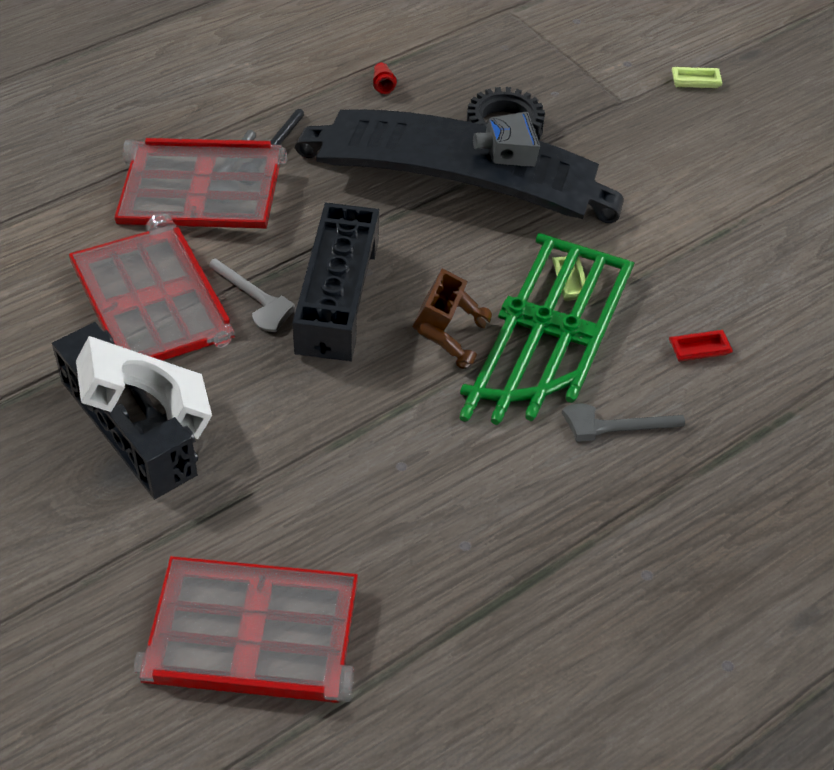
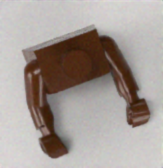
[412,268,492,369]

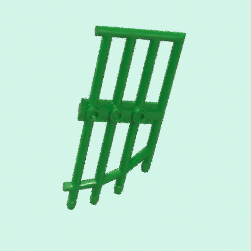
[459,233,635,425]

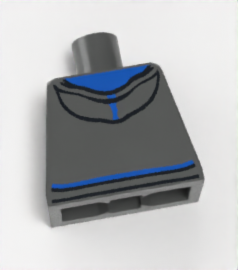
[473,112,540,166]

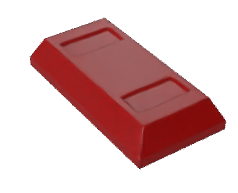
[669,330,733,362]

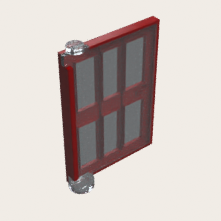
[114,138,287,229]
[69,214,235,361]
[134,556,358,703]

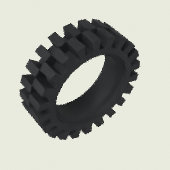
[467,87,545,141]

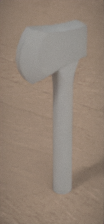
[209,258,295,332]

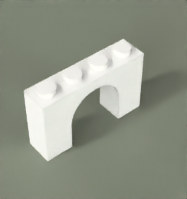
[76,336,212,439]

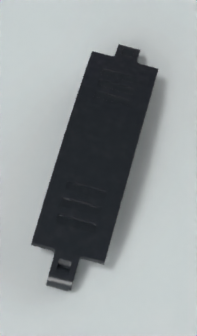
[294,109,624,223]

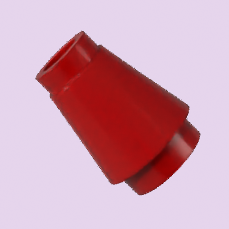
[373,62,397,94]

